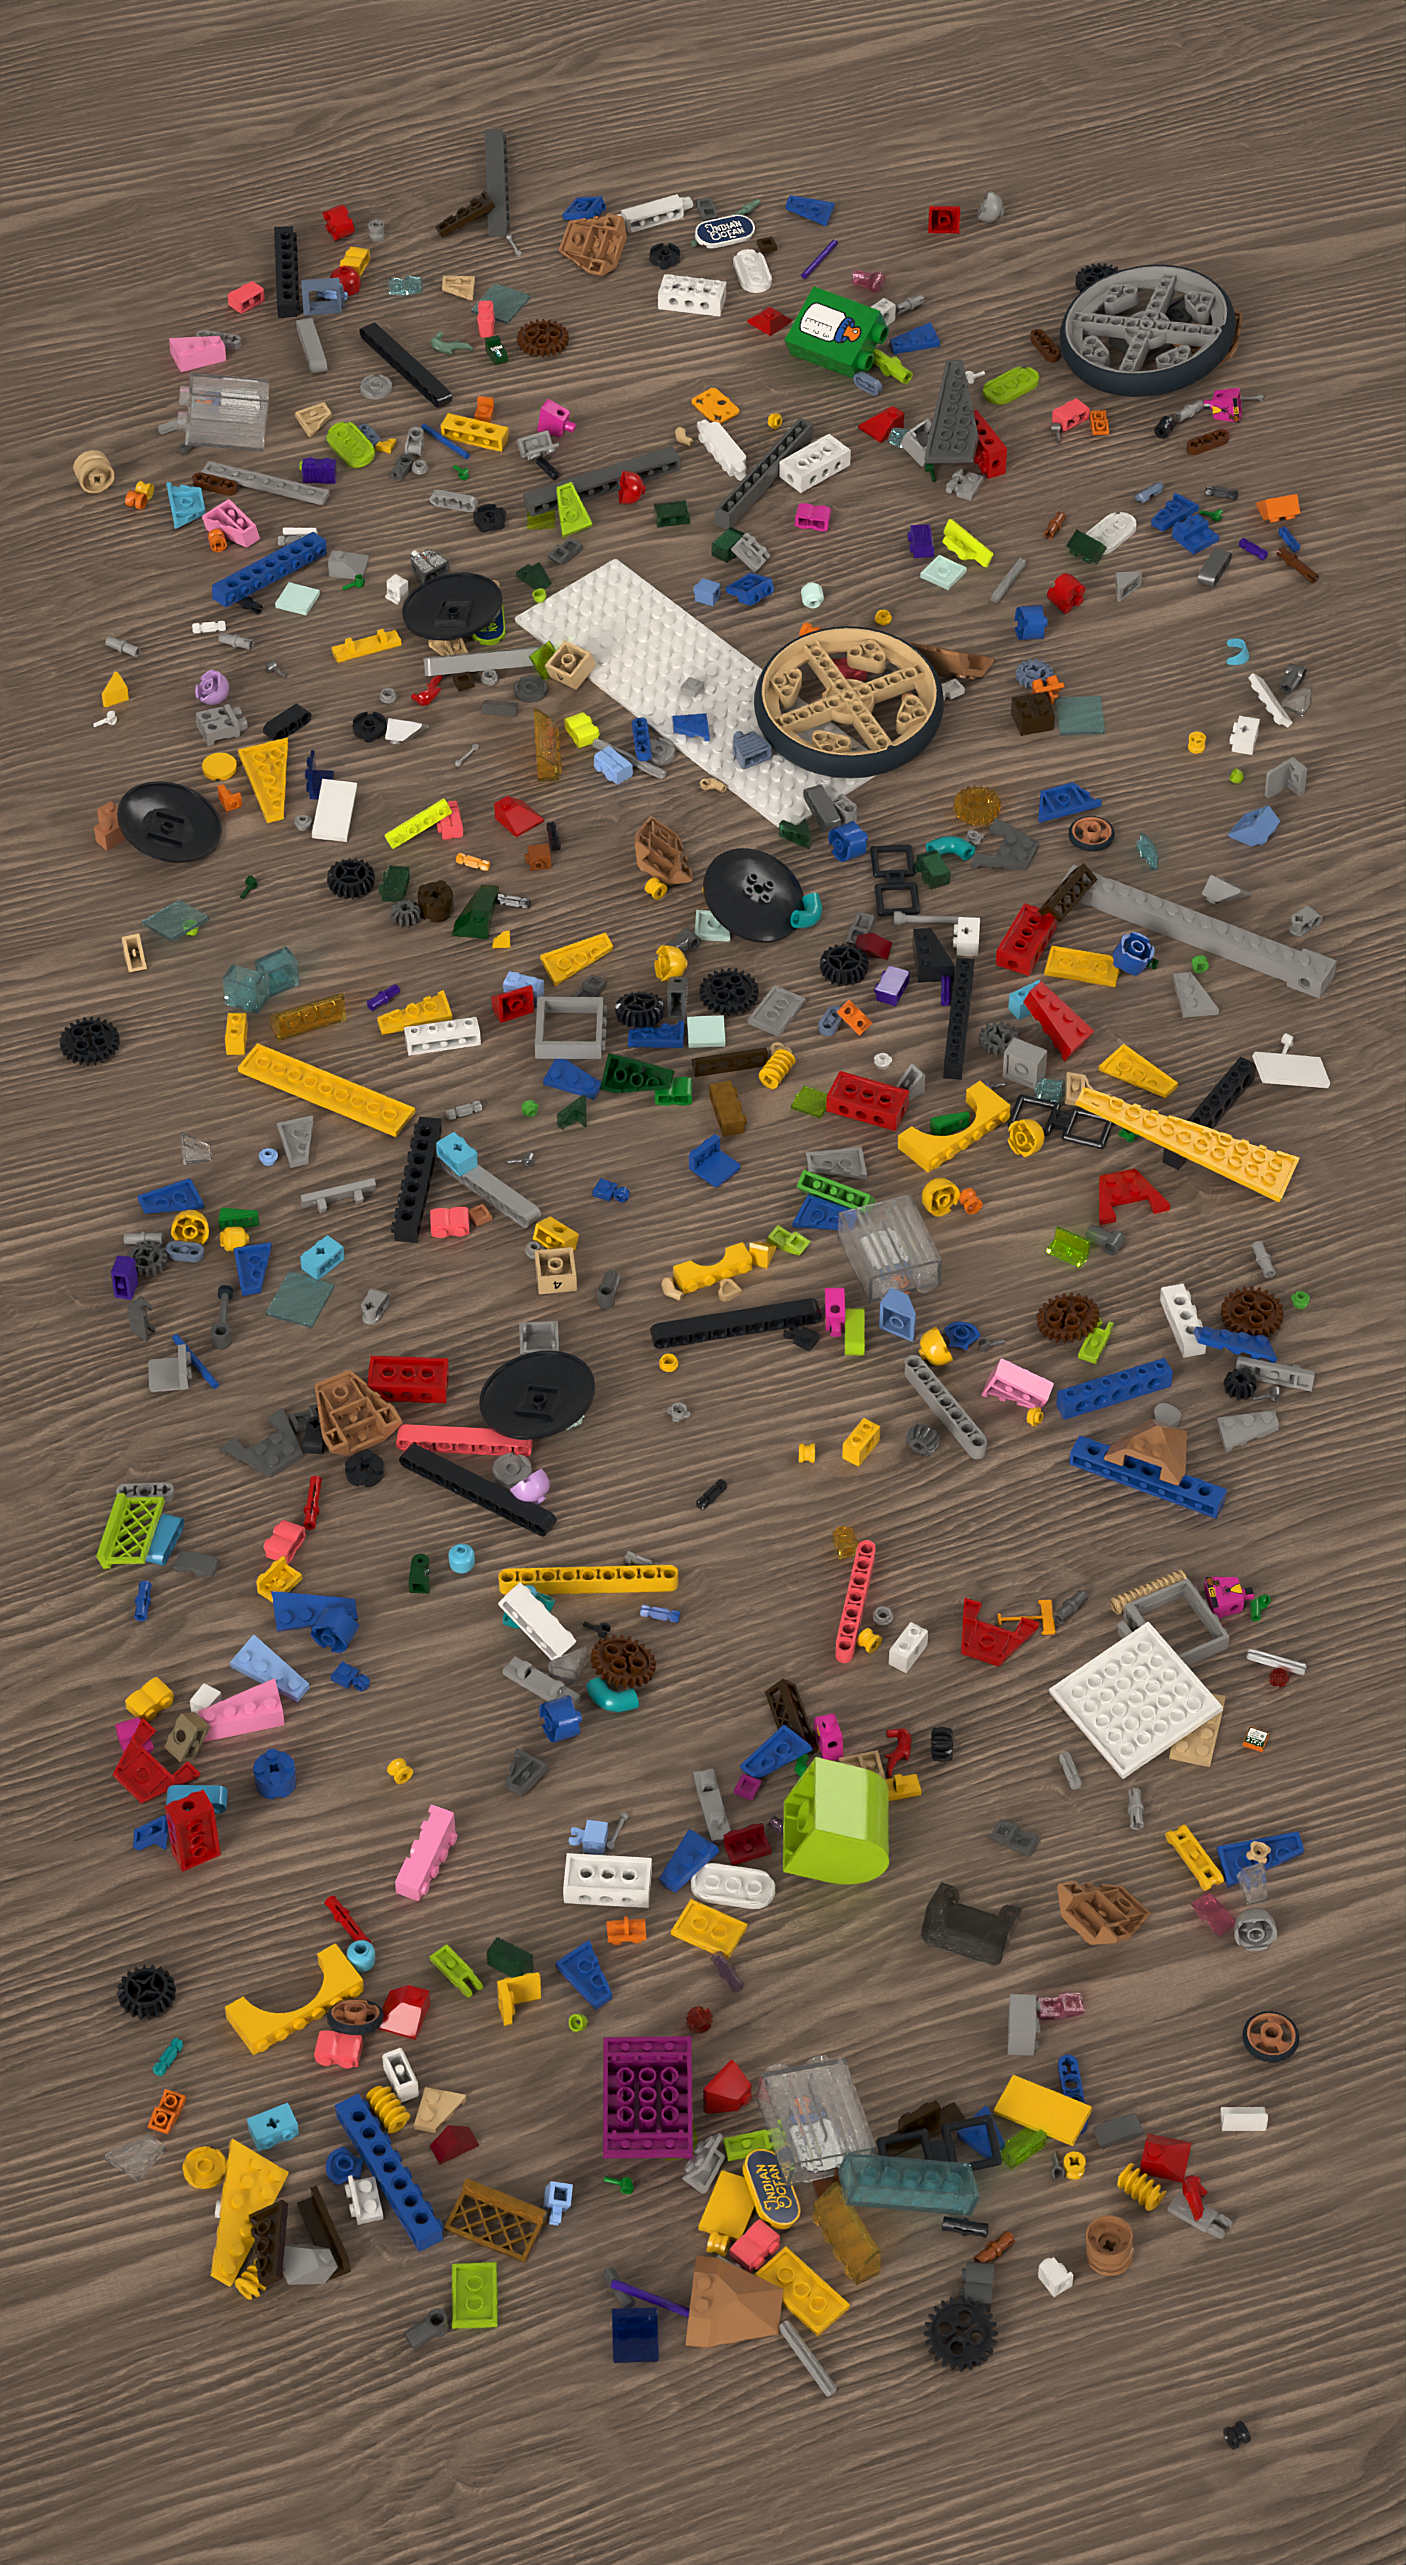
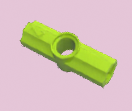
[873,349,913,385]

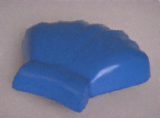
[944,1321,980,1350]
[326,2147,363,2185]

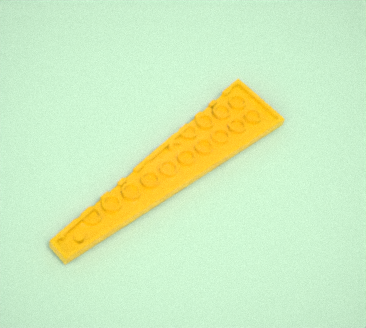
[1075,1087,1299,1202]

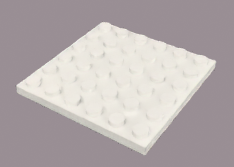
[1049,1622,1223,1779]

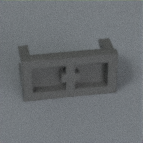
[127,1295,155,1342]

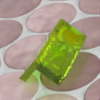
[1047,1226,1091,1268]
[1001,2127,1047,2170]

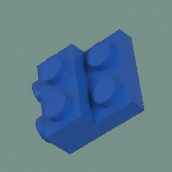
[562,196,606,220]
[1172,514,1219,554]
[725,572,774,606]

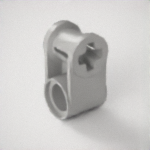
[405,427,424,457]
[831,794,857,824]
[1289,906,1323,937]
[361,1288,391,1325]

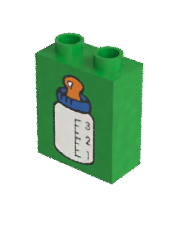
[784,286,889,379]

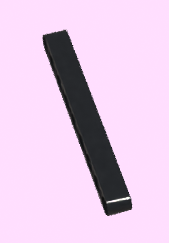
[359,322,452,408]
[650,1298,822,1349]
[399,1444,557,1536]

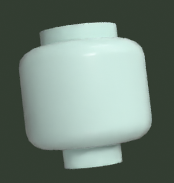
[801,582,824,608]

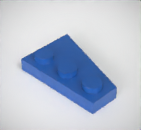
[1151,493,1199,531]
[628,1020,684,1048]
[543,1059,601,1100]
[792,1194,860,1231]

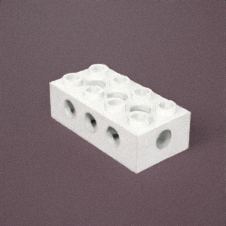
[658,274,726,316]
[779,434,851,493]
[563,1853,652,1908]

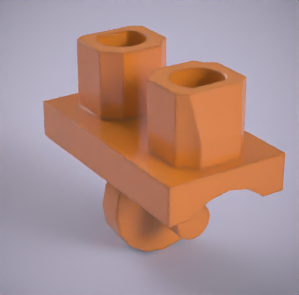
[1030,675,1064,705]
[836,1000,872,1036]
[606,1916,646,1945]

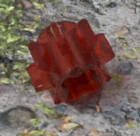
[686,2006,713,2033]

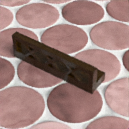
[1038,863,1098,922]
[692,1047,768,1077]
[765,1679,818,1754]
[297,2186,351,2280]

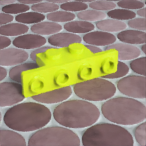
[942,519,993,567]
[384,799,452,849]

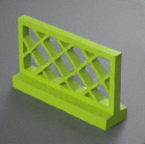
[96,1493,165,1569]

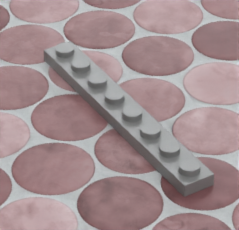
[202,461,330,505]

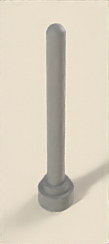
[894,911,978,926]

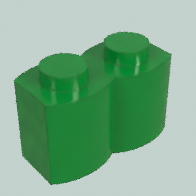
[655,1076,692,1106]

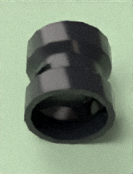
[1154,416,1176,439]

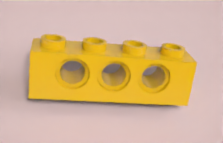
[441,413,509,452]

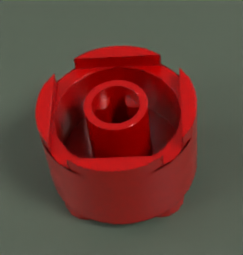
[322,204,355,241]
[1047,573,1086,614]

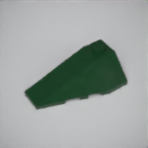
[452,885,499,939]
[600,1053,675,1093]

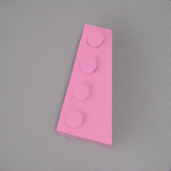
[198,1678,285,1742]
[395,1804,457,1901]

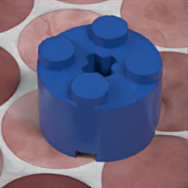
[1014,605,1048,640]
[828,821,868,862]
[1113,932,1155,976]
[311,1606,359,1653]
[539,1695,582,1743]
[253,1749,296,1799]

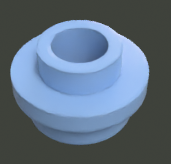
[259,1148,278,1166]

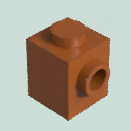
[525,844,551,871]

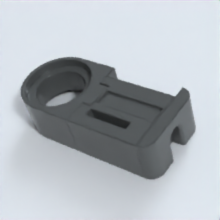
[389,454,414,481]

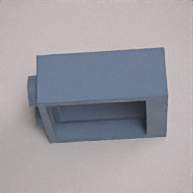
[301,278,344,315]

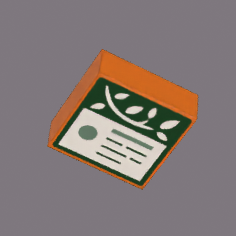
[1243,1726,1269,1752]

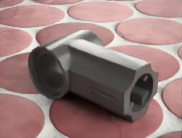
[1279,663,1307,695]
[665,928,701,952]
[1085,1225,1126,1256]
[597,1270,621,1309]
[403,2309,449,2350]

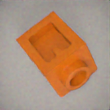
[474,396,494,423]
[217,784,242,812]

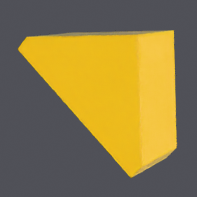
[102,672,129,707]
[749,1241,777,1269]

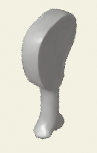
[1153,1403,1182,1427]

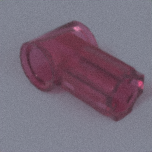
[852,270,885,292]

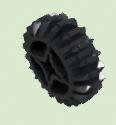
[327,858,375,899]
[820,943,869,987]
[615,991,664,1029]
[117,1964,176,2020]

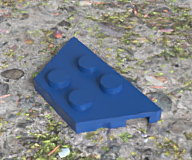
[1038,782,1102,823]

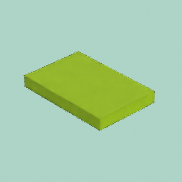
[452,2262,498,2329]

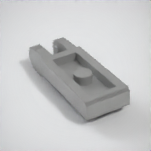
[1168,2190,1232,2239]

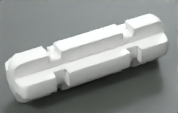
[192,621,226,634]

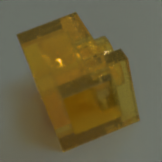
[832,1526,859,1559]

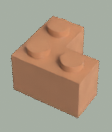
[94,801,126,851]

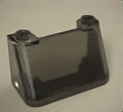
[921,1882,1022,1966]

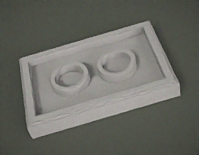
[747,985,806,1037]

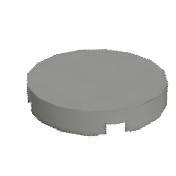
[360,375,392,400]
[642,738,675,766]
[493,1453,532,1488]

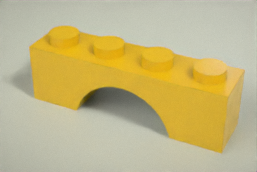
[673,1242,752,1294]

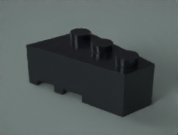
[912,928,955,983]

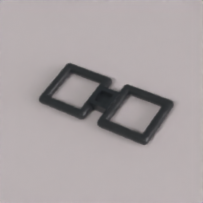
[870,844,920,916]
[1008,1094,1114,1149]
[876,2114,1003,2189]

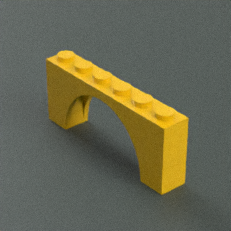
[898,1081,1011,1173]
[225,1943,364,2055]

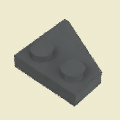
[505,1748,549,1797]

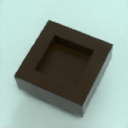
[757,236,777,254]
[453,671,475,691]

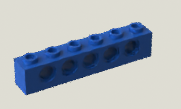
[1056,1358,1173,1420]

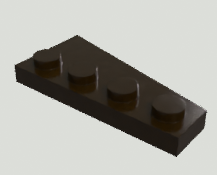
[435,191,496,238]
[248,2199,288,2287]

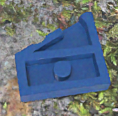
[672,713,710,741]
[957,2105,1005,2159]

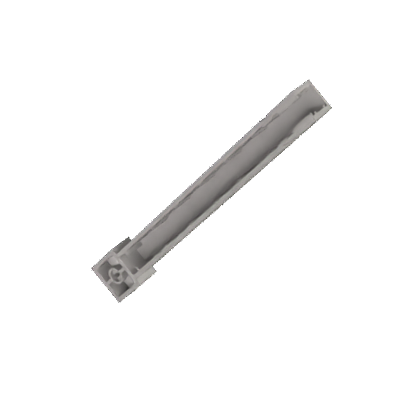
[1062,865,1337,999]

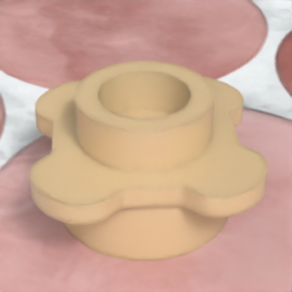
[1246,1841,1271,1864]

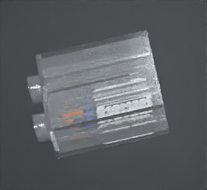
[177,373,269,452]
[838,1194,942,1304]
[756,2056,876,2187]

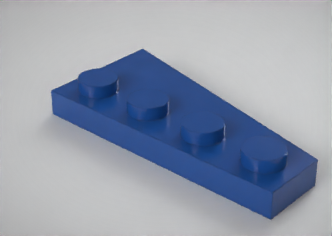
[1193,1326,1277,1363]
[271,1591,358,1632]
[1216,1831,1304,1888]

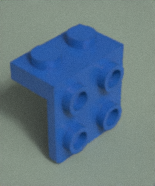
[689,1134,740,1187]

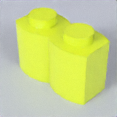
[564,712,600,748]

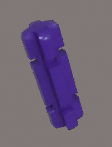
[1239,538,1268,560]
[941,976,951,1006]

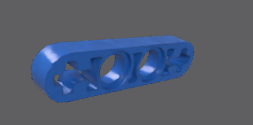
[632,717,652,761]
[1058,2055,1088,2135]

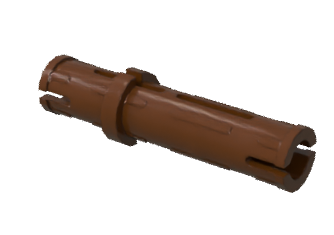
[1277,547,1319,583]

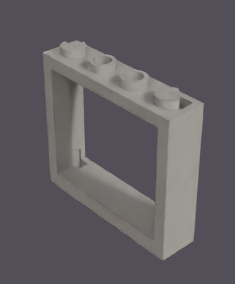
[535,997,607,1059]
[1123,1578,1230,1666]

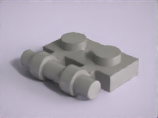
[946,468,984,501]
[731,532,771,573]

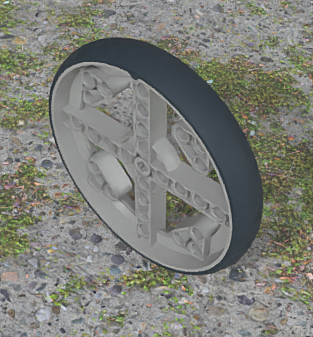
[1060,265,1236,397]

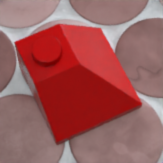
[928,206,960,234]
[747,306,792,336]
[858,406,904,443]
[494,796,544,837]
[491,985,534,1023]
[378,1985,430,2040]
[703,2059,752,2114]
[1140,2134,1191,2183]

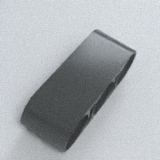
[1198,548,1232,587]
[803,785,841,832]

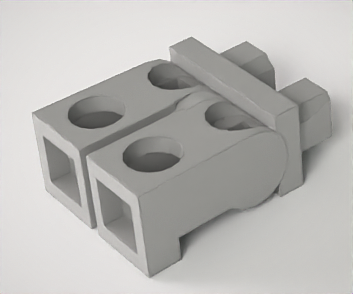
[196,704,248,746]

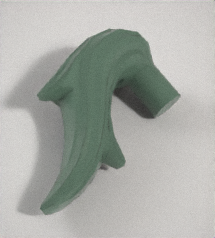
[431,331,474,355]

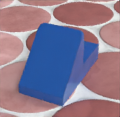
[133,1815,168,1851]

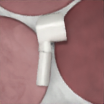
[965,371,985,384]
[93,711,117,727]
[1281,1033,1293,1054]

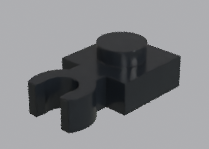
[783,1323,820,1352]

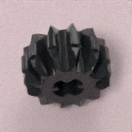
[1223,1368,1257,1401]
[931,1727,954,1762]

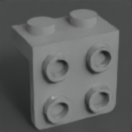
[516,430,560,460]
[1265,757,1307,798]
[148,1344,192,1392]
[682,2133,726,2194]

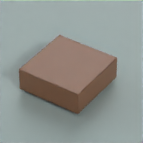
[468,1204,492,1227]

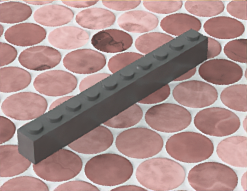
[484,129,510,237]
[715,418,814,530]
[523,446,680,518]

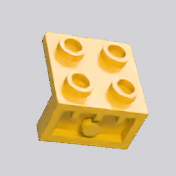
[497,1972,541,2026]

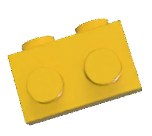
[256,1556,303,1603]

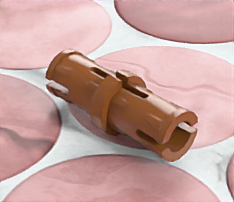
[1043,511,1066,540]
[973,2230,1015,2263]

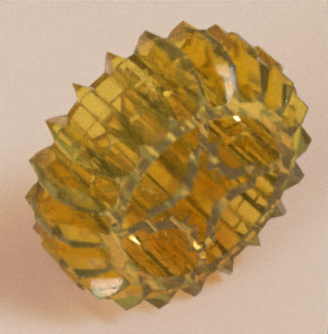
[954,785,1001,826]

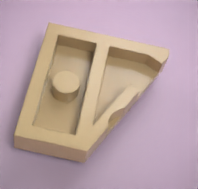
[442,276,475,300]

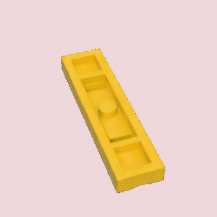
[331,629,402,663]
[885,1774,921,1801]

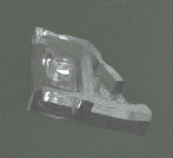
[105,2134,166,2182]

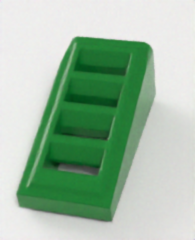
[930,1111,970,1136]
[218,1208,260,1230]

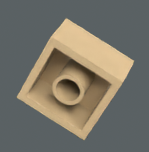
[545,640,596,690]
[534,1247,577,1294]

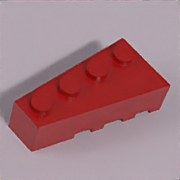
[1023,981,1094,1062]

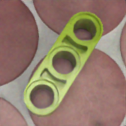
[845,1308,865,1356]

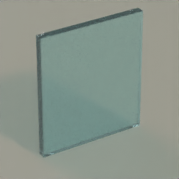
[472,284,530,324]
[1056,696,1105,735]
[142,900,209,942]
[266,1272,334,1328]

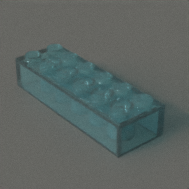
[838,2153,980,2216]

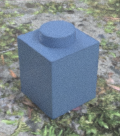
[693,578,720,606]

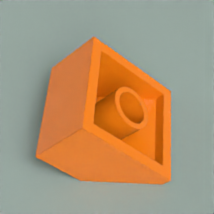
[1256,494,1300,523]

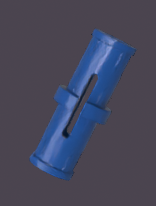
[134,1581,152,1621]

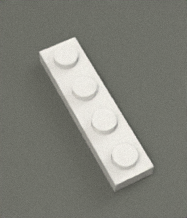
[1249,673,1293,727]

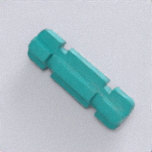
[152,2037,184,2077]

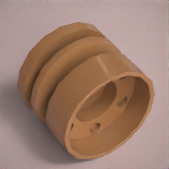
[1085,2215,1133,2276]

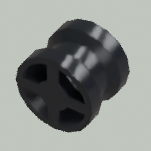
[1223,2420,1251,2450]

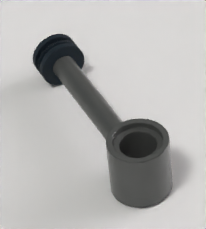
[211,1285,233,1350]

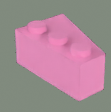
[169,336,226,372]
[202,499,260,548]
[981,1358,1054,1410]

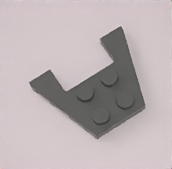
[971,818,1039,871]
[220,1408,303,1478]

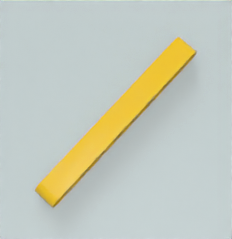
[498,1565,679,1595]

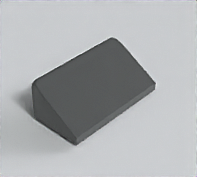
[482,700,519,716]

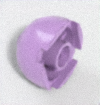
[195,670,229,705]
[510,1468,550,1505]

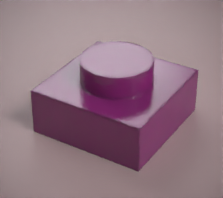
[734,1774,762,1801]

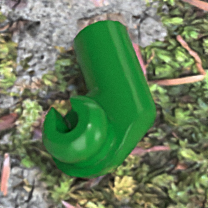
[1250,1594,1271,1621]
[794,1754,809,1778]

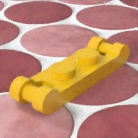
[1165,1824,1224,1891]

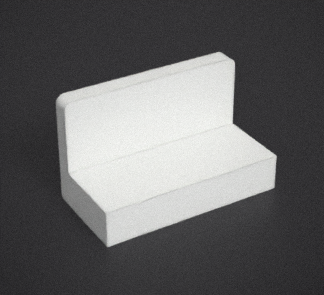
[1220,2107,1268,2131]

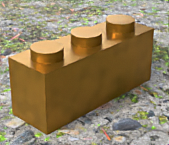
[709,1080,747,1137]

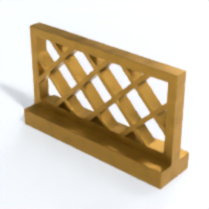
[444,2178,549,2263]

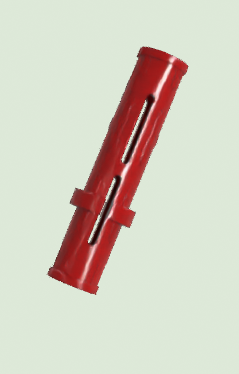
[303,1476,322,1530]
[324,1895,371,1943]

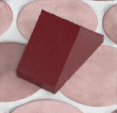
[855,933,892,960]
[429,2125,479,2165]

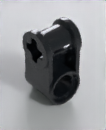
[302,1416,325,1454]

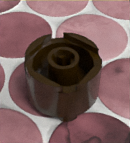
[417,880,454,923]

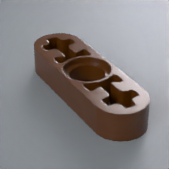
[1030,329,1060,363]
[1186,429,1229,455]
[192,472,238,496]

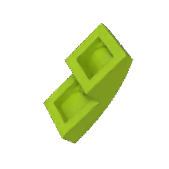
[766,1225,811,1256]

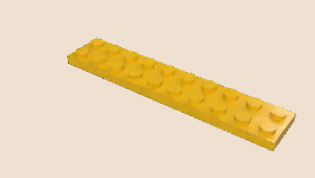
[238,1043,415,1137]

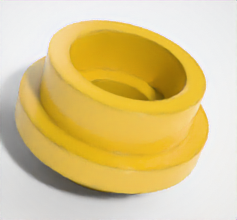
[768,413,782,429]
[875,610,892,625]
[659,1354,678,1372]
[1027,1407,1043,1427]

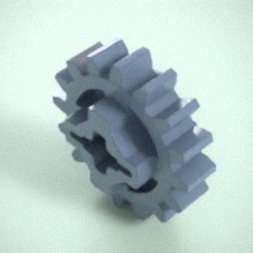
[1016,659,1053,689]

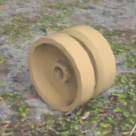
[73,450,115,493]

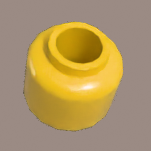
[220,1227,249,1252]

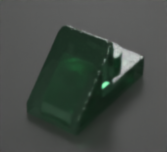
[516,562,551,590]
[779,819,811,849]
[557,1094,587,1130]

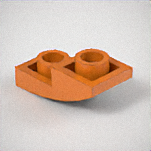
[1089,410,1109,435]
[147,2089,187,2135]

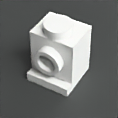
[385,574,409,605]
[1038,2257,1073,2297]

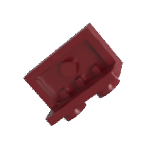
[723,1823,772,1866]

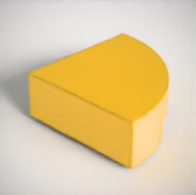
[375,439,397,453]
[492,930,510,948]

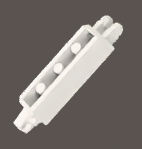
[617,194,693,233]
[697,419,747,481]

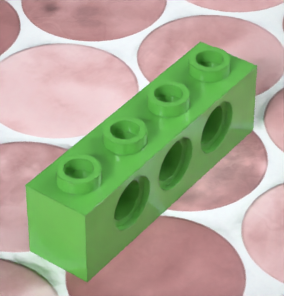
[796,1170,876,1217]

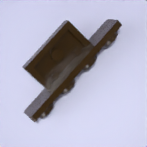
[886,2100,965,2159]

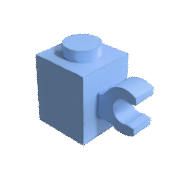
[569,1820,608,1855]
[543,2181,573,2226]

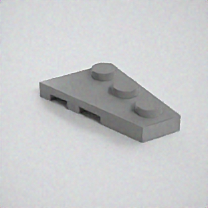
[1173,972,1219,1018]
[277,1115,313,1168]
[806,1147,867,1180]
[1217,1410,1279,1453]

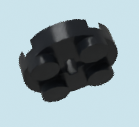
[649,243,680,270]
[473,504,507,532]
[352,712,387,743]
[345,1449,384,1487]

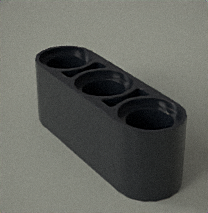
[263,704,312,741]

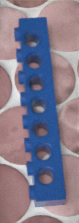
[212,532,327,607]
[1069,1435,1227,1519]
[335,2094,444,2252]

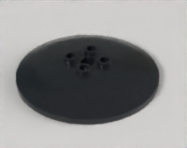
[402,572,503,641]
[117,781,222,863]
[703,848,805,943]
[479,1350,596,1440]

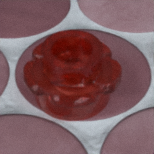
[1269,1668,1289,1688]

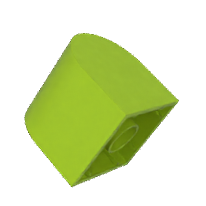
[783,1757,889,1885]

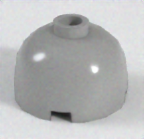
[977,190,1004,223]
[1234,1908,1277,1951]

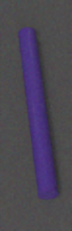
[801,239,838,279]
[610,2279,690,2318]

